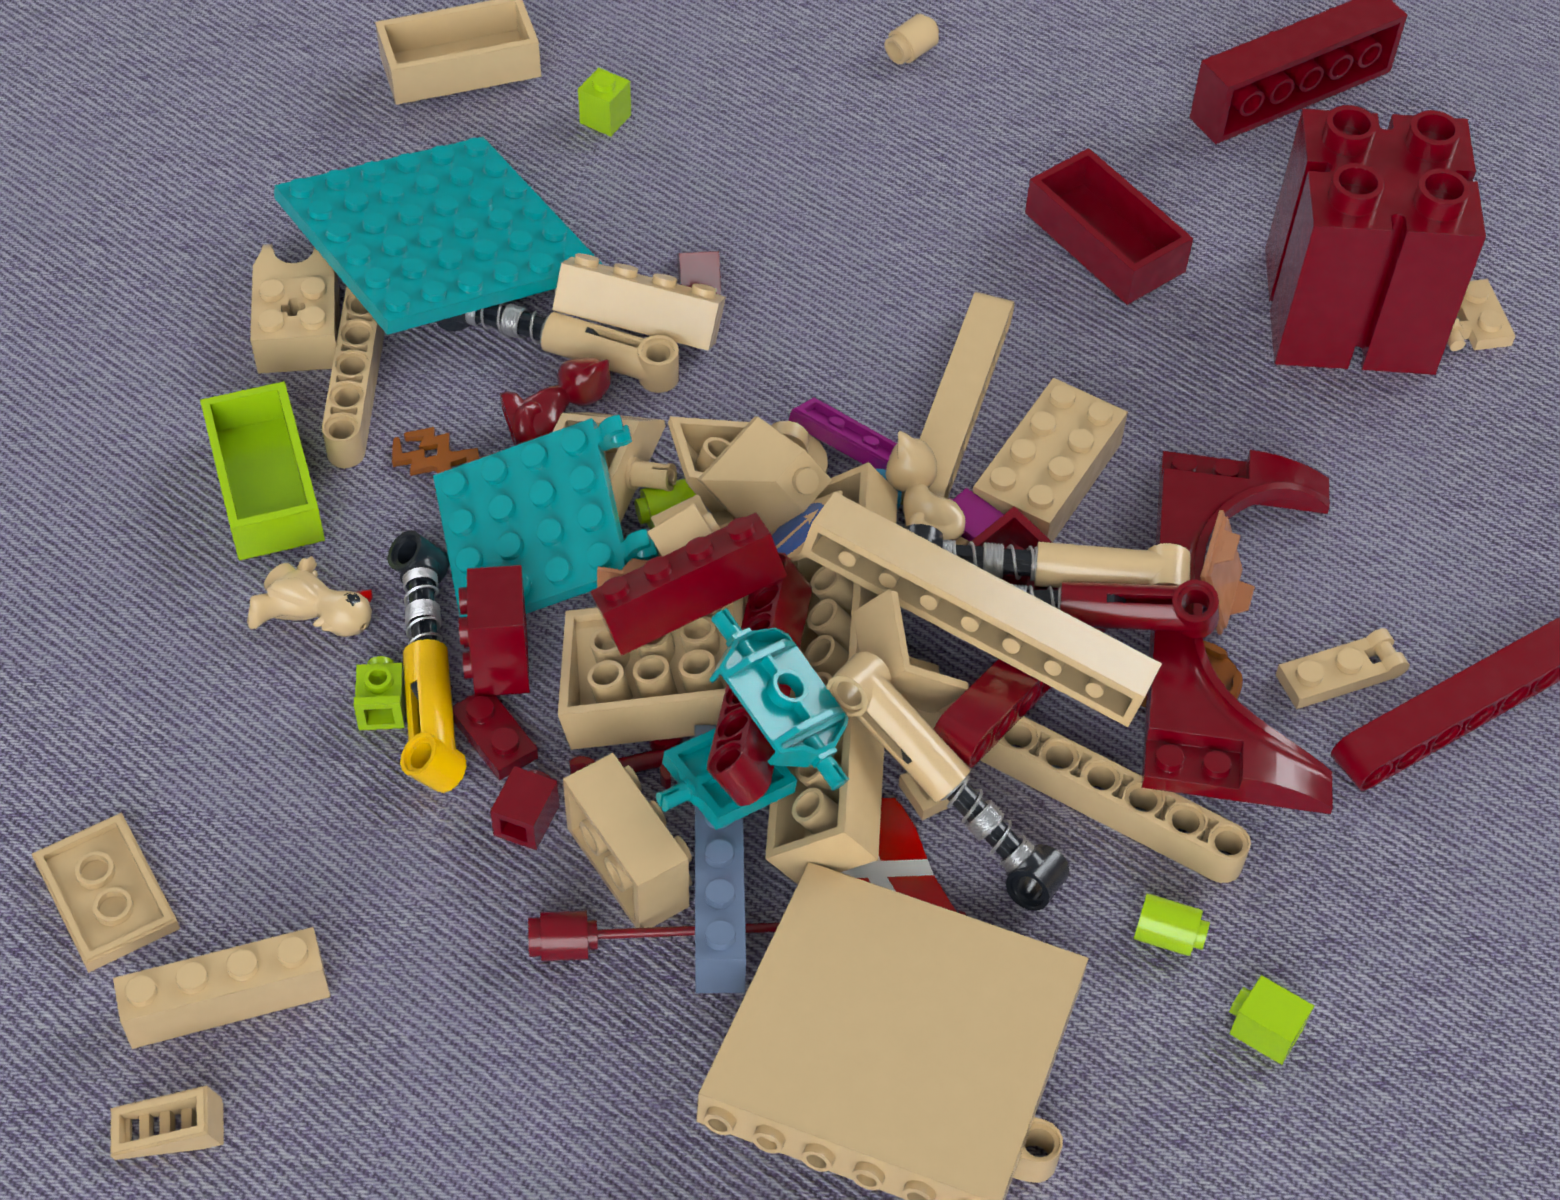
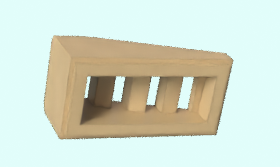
[111,1085,224,1160]

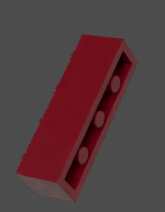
[590,512,787,656]

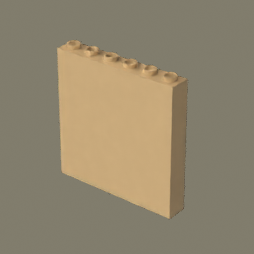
[696,862,1089,1200]

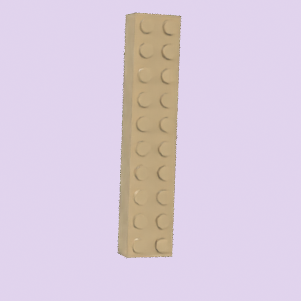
[765,462,898,885]

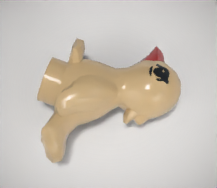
[247,556,373,637]

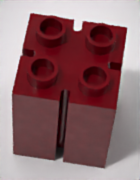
[1265,105,1486,375]

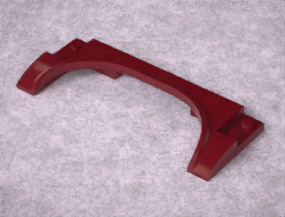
[1141,450,1333,814]

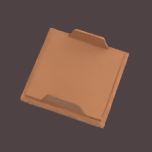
[1200,510,1255,635]

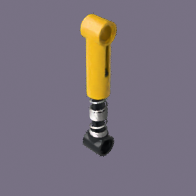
[387,530,467,793]

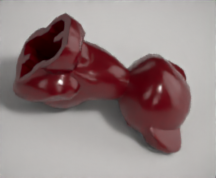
[499,358,611,446]

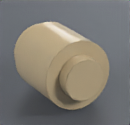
[884,14,939,65]

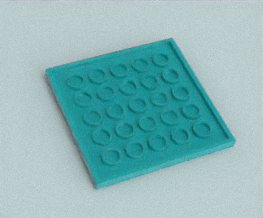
[274,137,602,335]

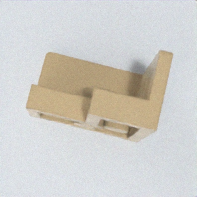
[853,589,969,714]

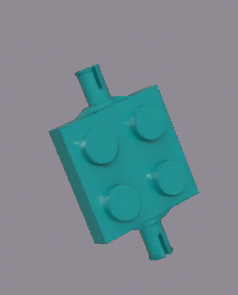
[656,728,797,830]

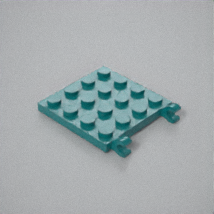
[433,415,659,617]

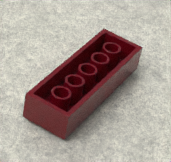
[1189,0,1408,144]

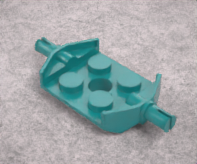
[710,608,849,791]

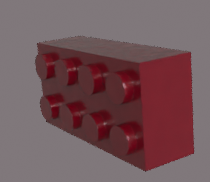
[1025,148,1193,305]

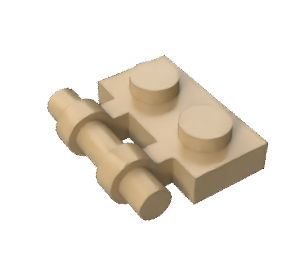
[1447,279,1515,351]

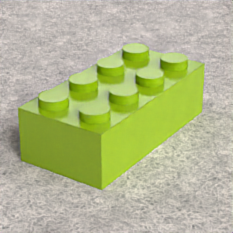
[200,381,325,561]

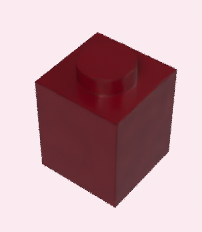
[490,766,560,850]

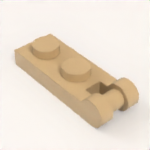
[1276,628,1410,710]

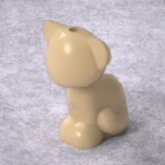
[886,431,965,541]

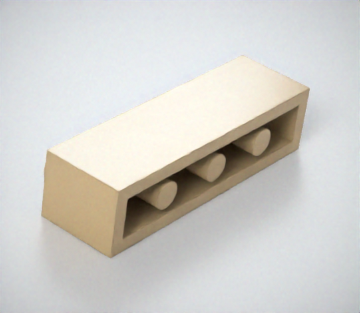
[552,253,726,351]
[113,927,330,1049]

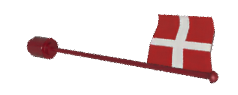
[528,798,967,961]

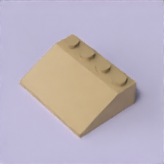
[558,597,745,750]

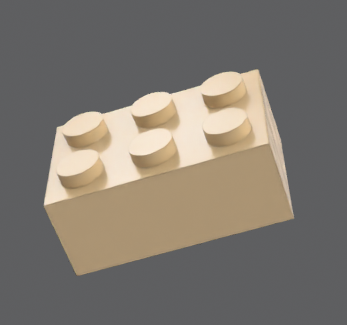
[563,753,692,928]

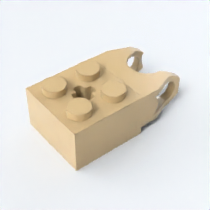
[250,244,341,374]

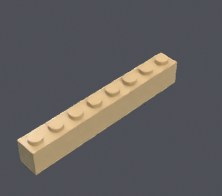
[800,491,1162,727]

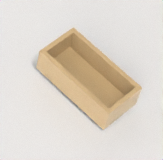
[375,0,541,105]
[973,378,1128,542]

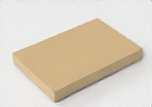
[31,812,180,973]

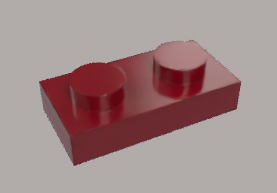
[452,693,538,781]

